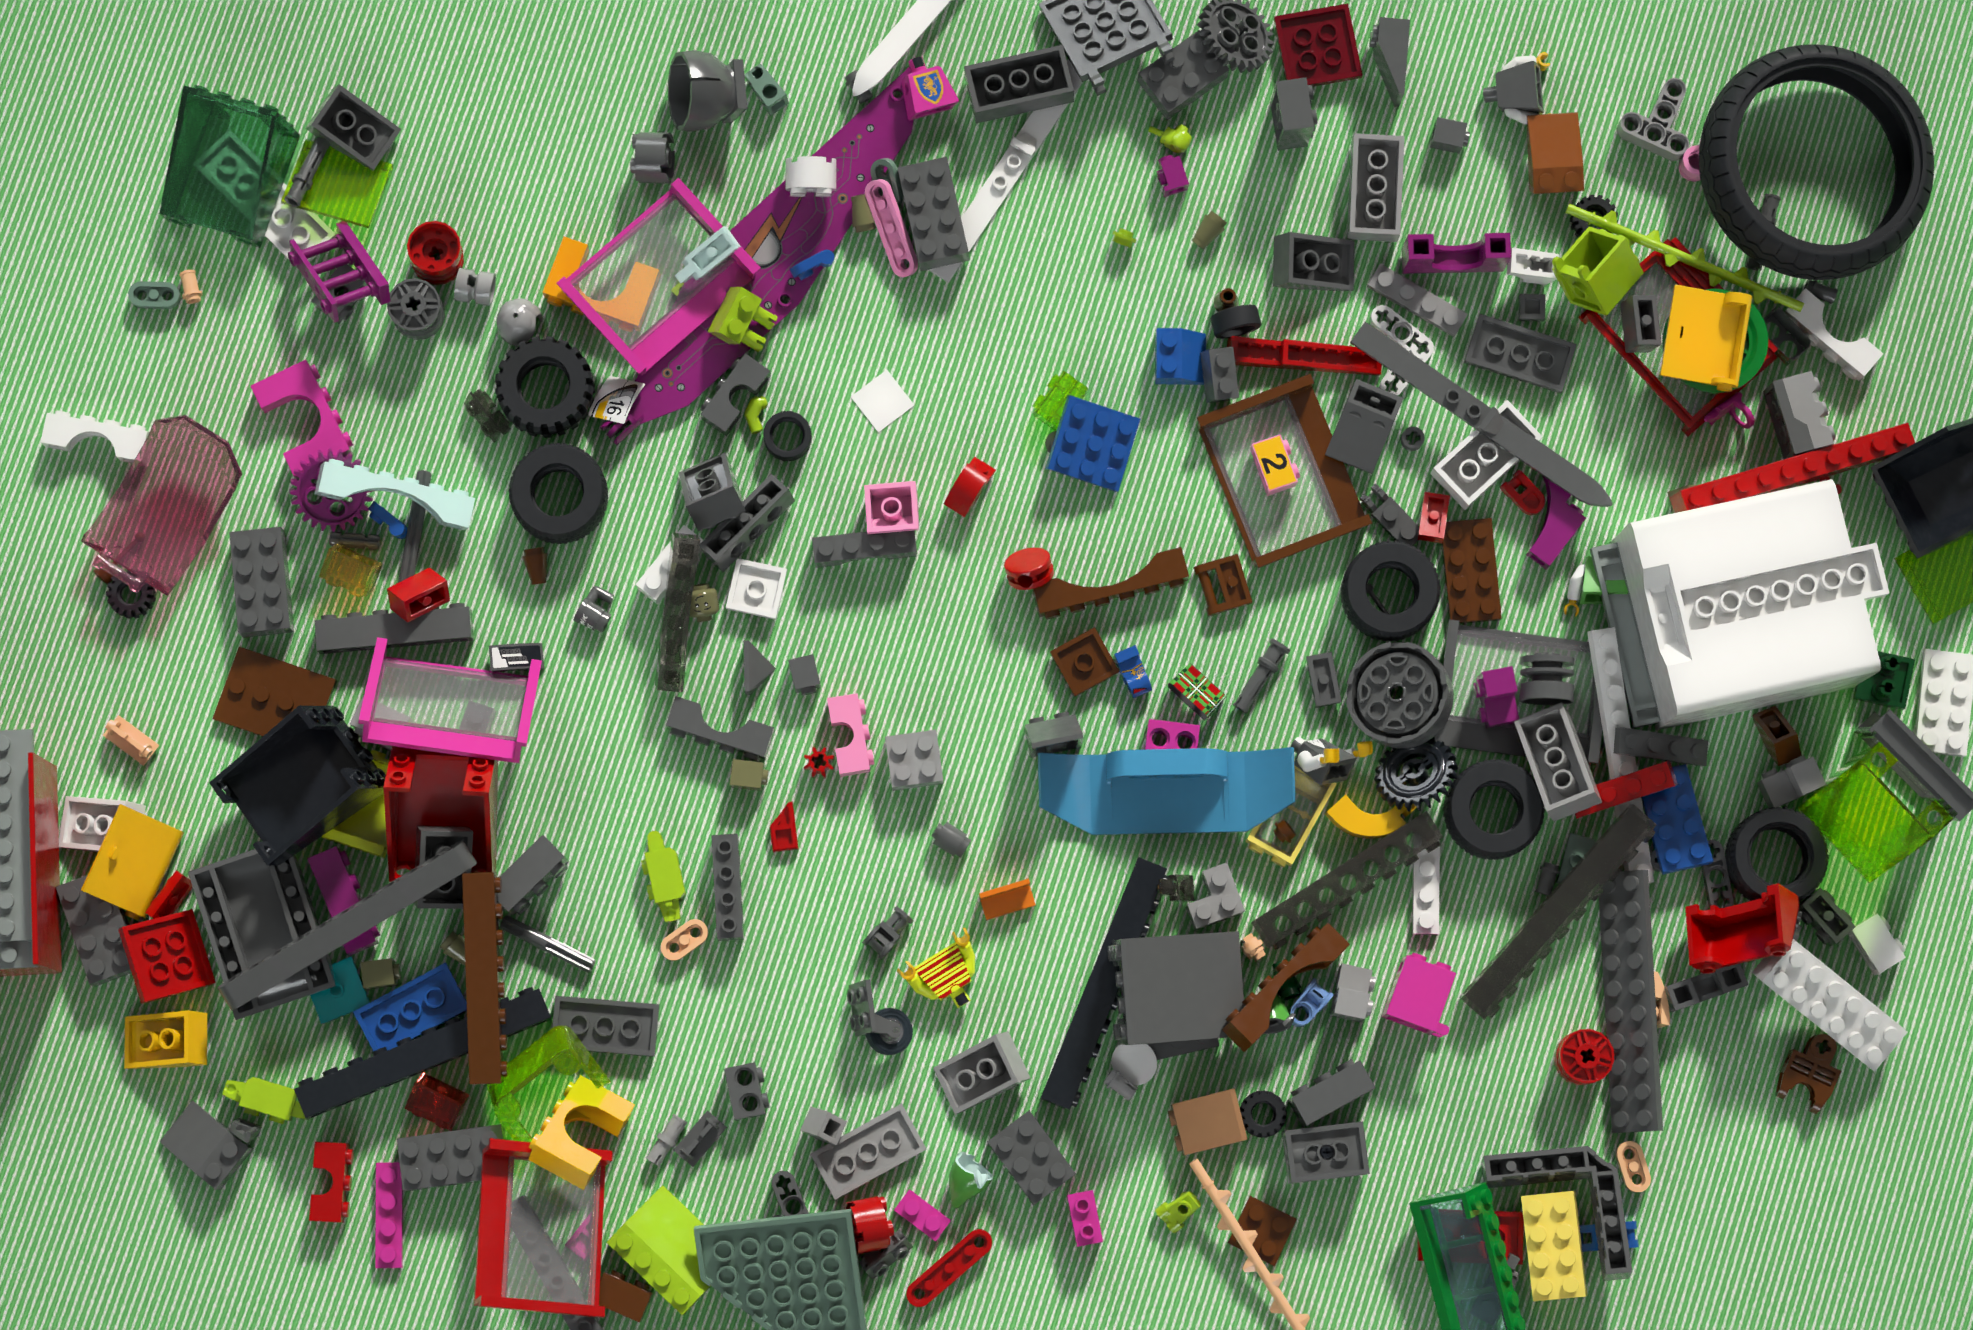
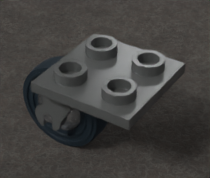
[847,979,913,1055]

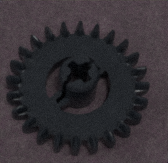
[1374,737,1458,812]

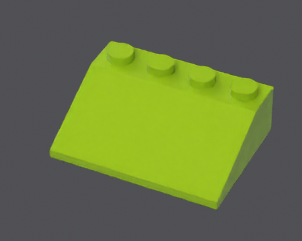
[606,1185,711,1315]

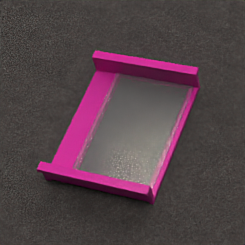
[556,178,761,376]
[358,637,542,763]

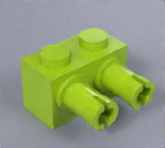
[708,287,777,352]

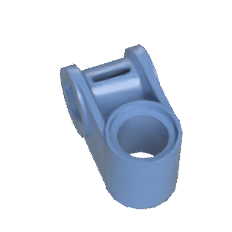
[1288,978,1334,1027]

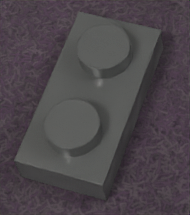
[1306,652,1342,708]

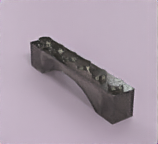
[655,533,700,692]

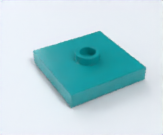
[310,956,370,1025]

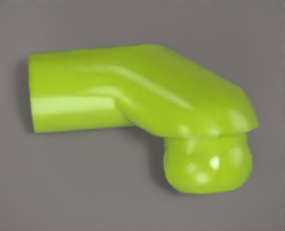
[744,396,768,434]

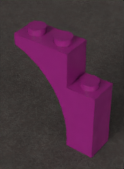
[1526,475,1586,570]

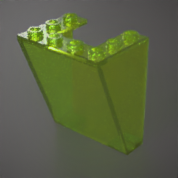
[1798,742,1953,883]

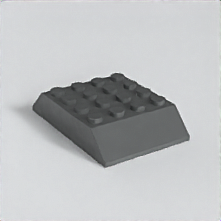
[188,849,336,1020]

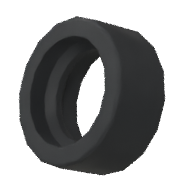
[1210,304,1262,339]
[763,411,812,461]

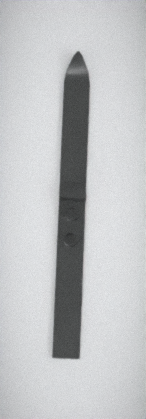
[1350,322,1613,507]

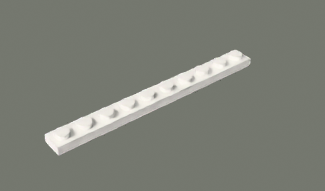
[1587,627,1654,883]

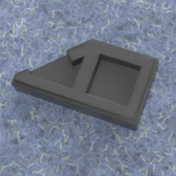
[229,1118,262,1143]

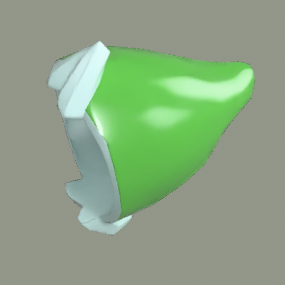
[949,1152,993,1209]

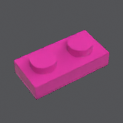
[894,1189,951,1242]

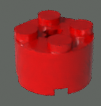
[844,1196,894,1254]

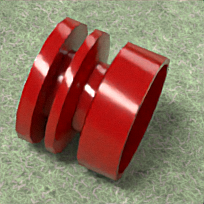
[407,221,464,285]
[1554,1029,1614,1085]

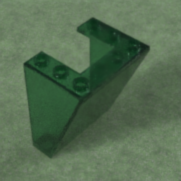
[159,85,300,248]

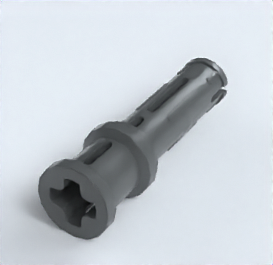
[1233,638,1291,714]

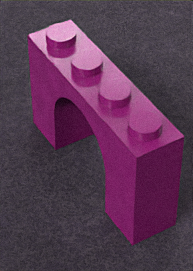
[1401,233,1511,274]

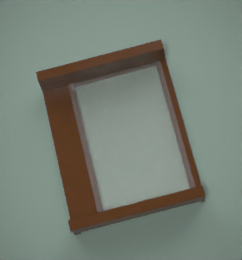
[1197,373,1372,568]

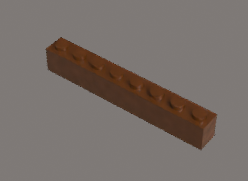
[462,872,508,1084]

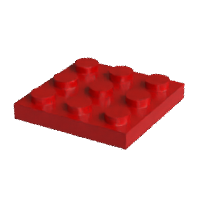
[118,909,216,1004]

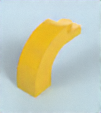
[1325,795,1416,839]

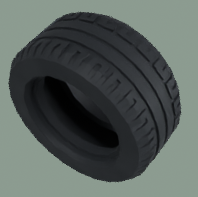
[1725,807,1829,901]

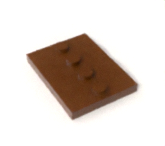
[212,647,337,737]

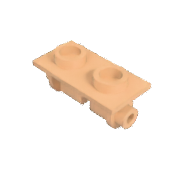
[103,715,160,766]

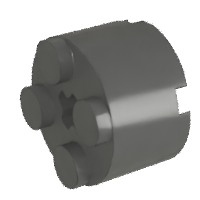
[630,132,675,184]

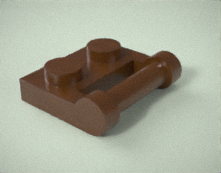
[1193,554,1252,617]

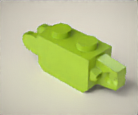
[641,830,686,922]
[222,1077,314,1124]

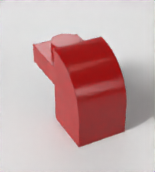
[943,457,996,517]

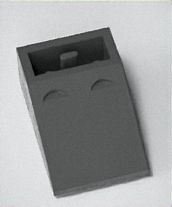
[1325,379,1403,474]

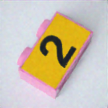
[1250,434,1300,496]

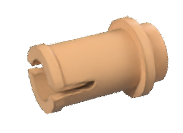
[179,270,202,304]

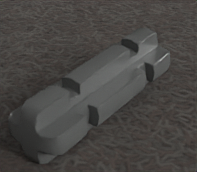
[329,532,380,550]

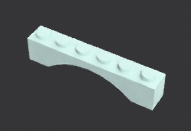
[314,459,475,530]

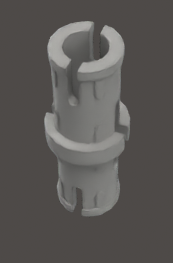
[646,1114,688,1167]

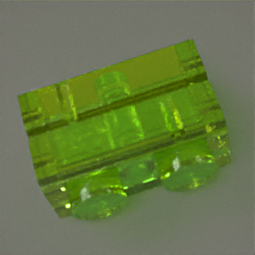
[1032,371,1088,431]

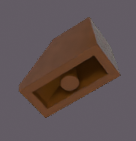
[1752,705,1802,766]

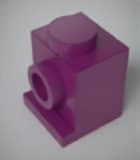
[1156,155,1189,198]

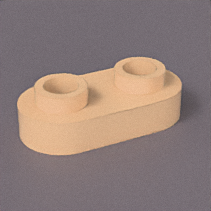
[661,919,708,961]
[1615,1141,1651,1193]

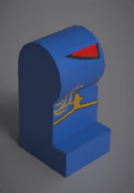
[1113,645,1152,699]

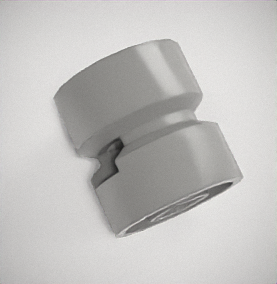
[454,268,496,306]

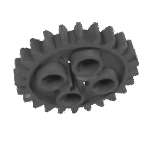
[1197,0,1274,73]

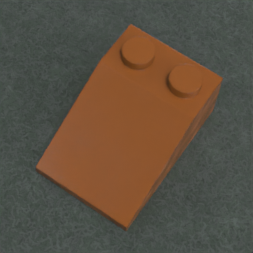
[1527,112,1584,194]

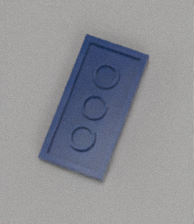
[1641,764,1713,875]
[353,962,467,1051]

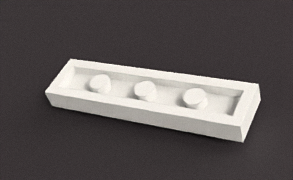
[1412,830,1440,935]

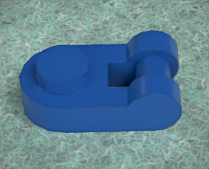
[789,249,835,280]
[368,501,408,539]

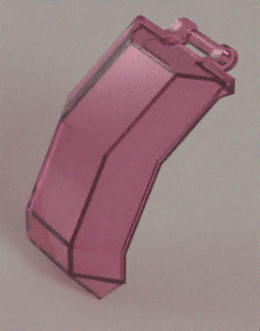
[81,415,242,596]

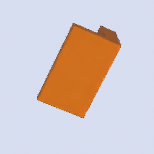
[979,878,1036,921]

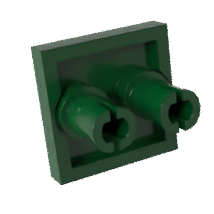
[1853,651,1915,710]

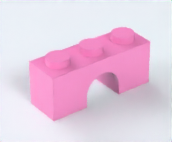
[827,693,874,777]

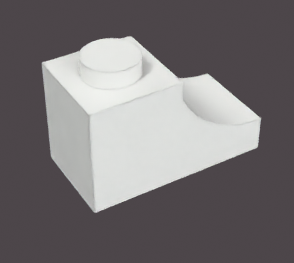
[1507,248,1559,285]

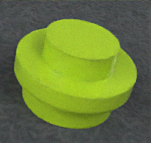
[1112,228,1137,248]

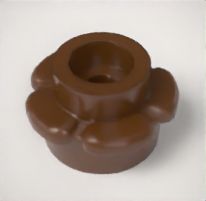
[1273,819,1296,843]

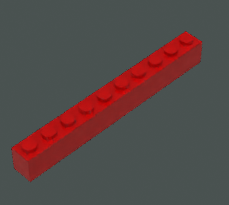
[1670,423,1915,513]

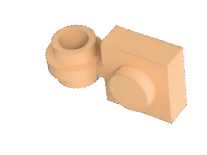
[1241,933,1266,962]

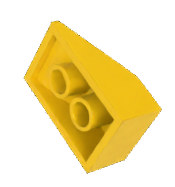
[124,1010,207,1069]

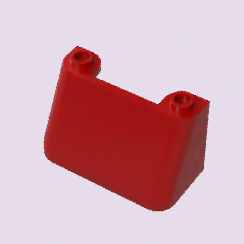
[1685,883,1799,974]

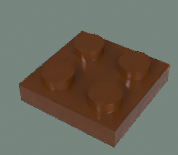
[1050,627,1120,698]
[1227,1196,1297,1266]

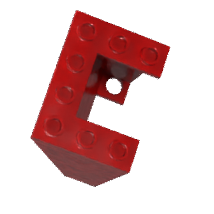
[383,746,498,882]

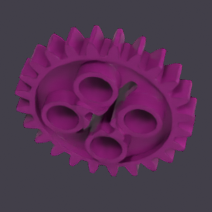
[289,448,373,532]

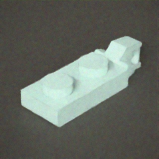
[675,226,741,283]

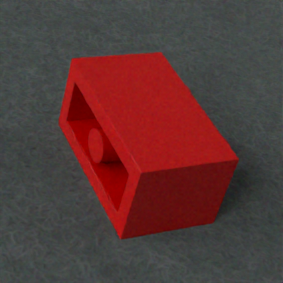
[387,567,450,622]

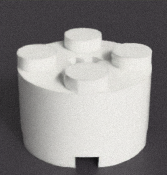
[785,156,836,197]

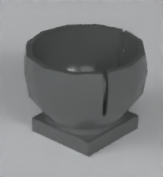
[668,50,748,132]

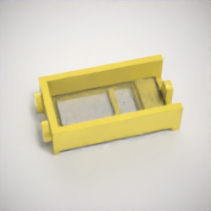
[1245,760,1337,867]

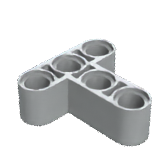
[1617,78,1689,161]

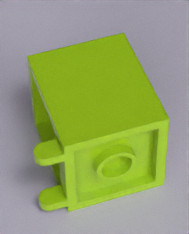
[1552,226,1644,316]

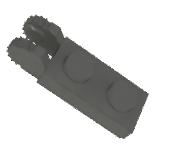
[1359,483,1419,546]

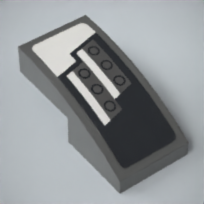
[489,643,544,672]

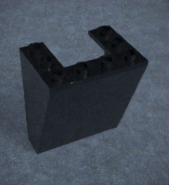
[209,705,386,866]

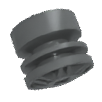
[387,278,445,340]
[1519,652,1574,705]

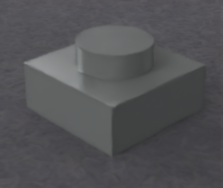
[1519,294,1545,321]

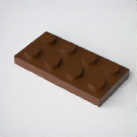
[1442,518,1502,623]

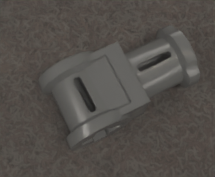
[862,906,914,960]

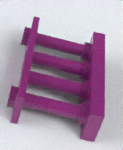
[288,220,391,323]

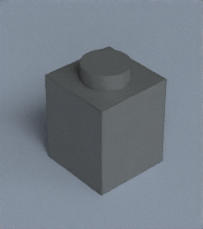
[1430,117,1470,154]
[788,654,821,696]

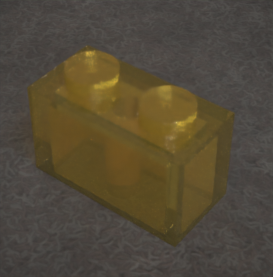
[319,543,383,597]

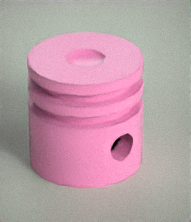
[1678,145,1701,182]

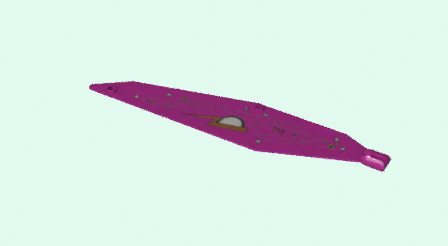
[600,66,914,445]

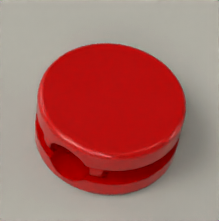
[1004,547,1054,590]

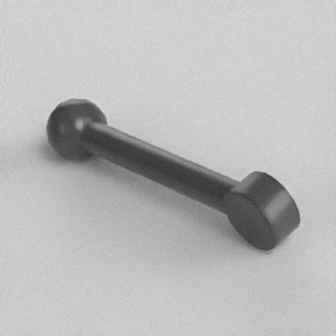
[1366,583,1389,614]

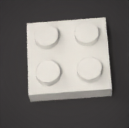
[726,558,787,620]

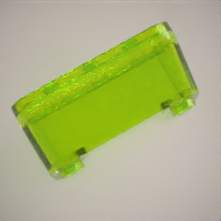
[487,1025,611,1142]

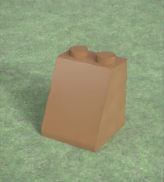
[1168,1088,1247,1156]

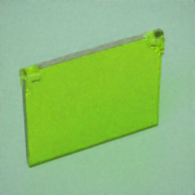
[281,139,393,228]

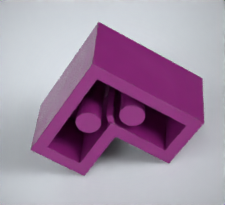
[1473,666,1520,729]

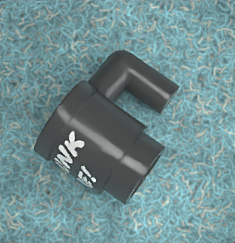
[573,586,614,632]

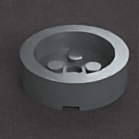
[1346,642,1454,749]

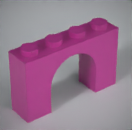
[251,359,354,479]

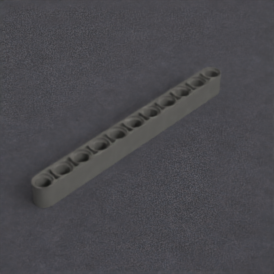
[217,840,477,1011]

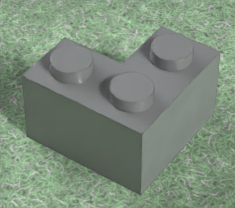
[1757,755,1827,808]
[1186,863,1245,931]
[1330,964,1376,1022]

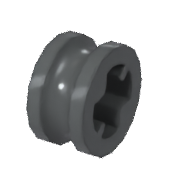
[1401,426,1425,451]

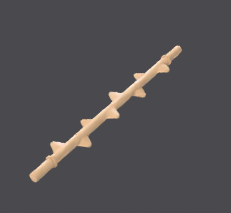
[1189,1158,1310,1330]

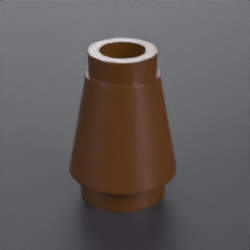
[1214,288,1239,312]
[522,547,548,585]

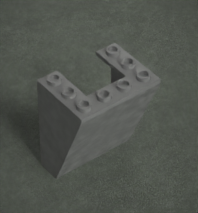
[1107,931,1244,1045]

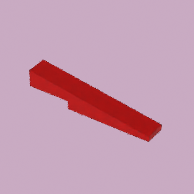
[1227,336,1382,376]

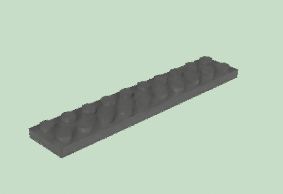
[1597,870,1663,1133]

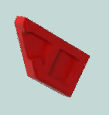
[770,801,799,853]

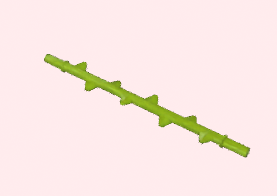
[1565,204,1804,312]

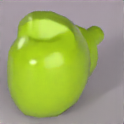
[1148,124,1192,154]

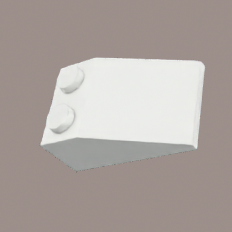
[59,796,146,852]

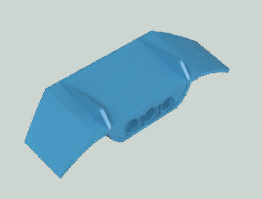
[1038,747,1295,835]

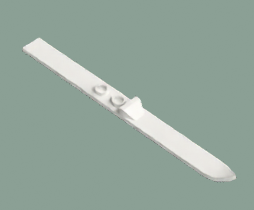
[852,0,953,96]
[929,59,1083,283]

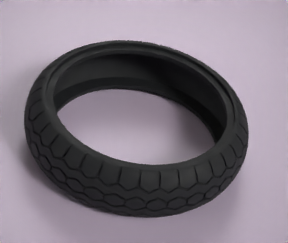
[1699,44,1934,280]

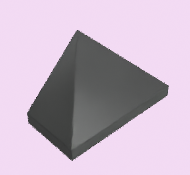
[743,640,776,695]

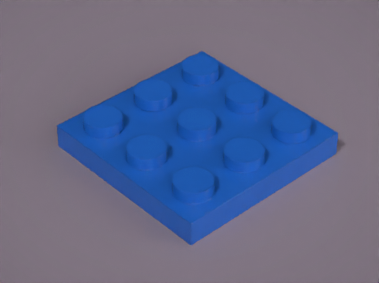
[1045,395,1140,492]

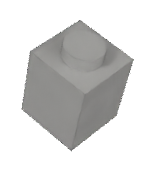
[800,1107,847,1146]

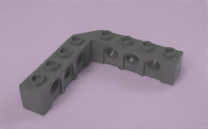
[1481,1146,1633,1281]

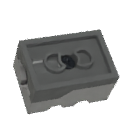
[1763,371,1835,460]
[1282,1121,1370,1184]

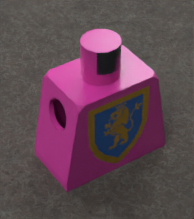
[901,57,959,121]

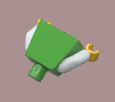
[1564,545,1628,617]

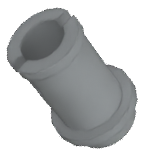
[1103,1070,1138,1101]

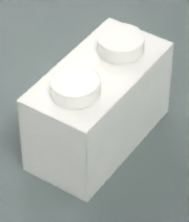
[1848,913,1906,976]

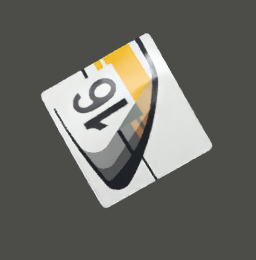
[588,376,645,424]

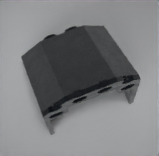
[1871,418,1973,559]

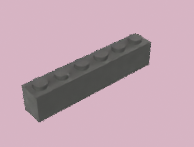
[314,603,474,654]

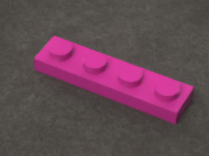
[375,1162,403,1268]

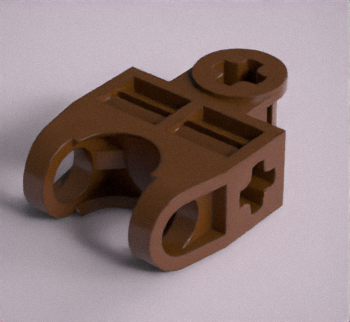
[1776,1034,1841,1114]

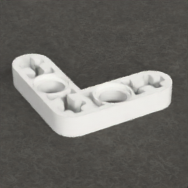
[1370,305,1434,396]

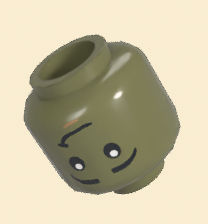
[684,583,719,622]

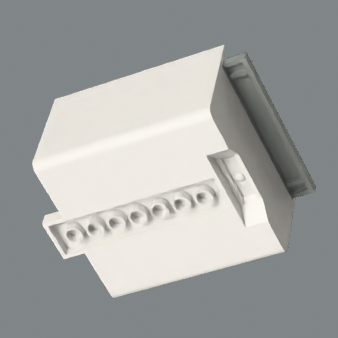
[1590,479,1889,730]

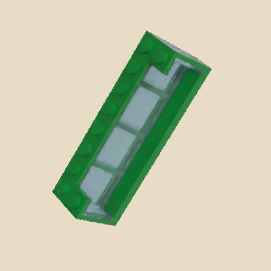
[1409,1182,1526,1330]

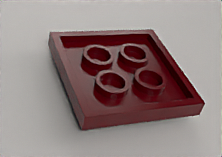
[1273,3,1363,87]

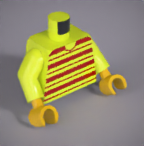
[897,928,975,1008]

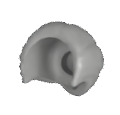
[496,298,543,347]

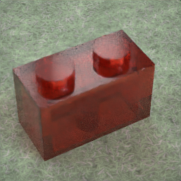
[404,1072,469,1131]

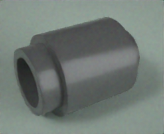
[931,822,971,858]

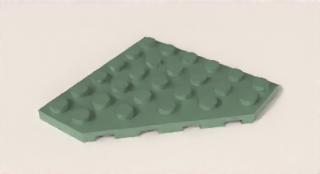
[694,1209,867,1330]

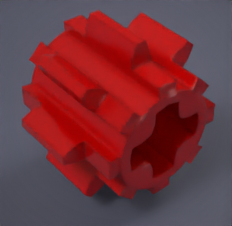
[804,747,835,778]

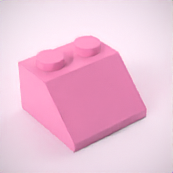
[864,481,919,534]

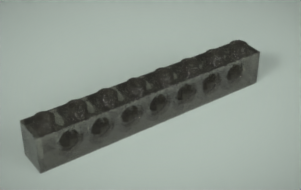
[1251,811,1443,950]

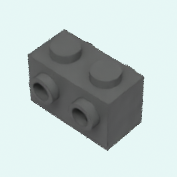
[1799,888,1856,946]

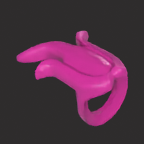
[1704,392,1755,429]

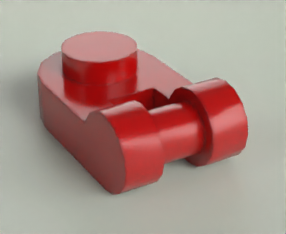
[1500,470,1545,515]

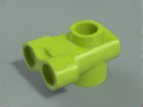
[1155,1191,1201,1234]

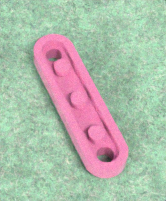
[865,179,918,277]

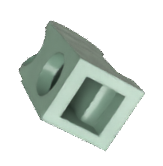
[744,64,789,116]

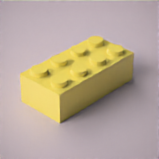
[1521,1191,1588,1302]

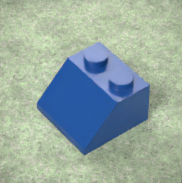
[1155,328,1206,385]

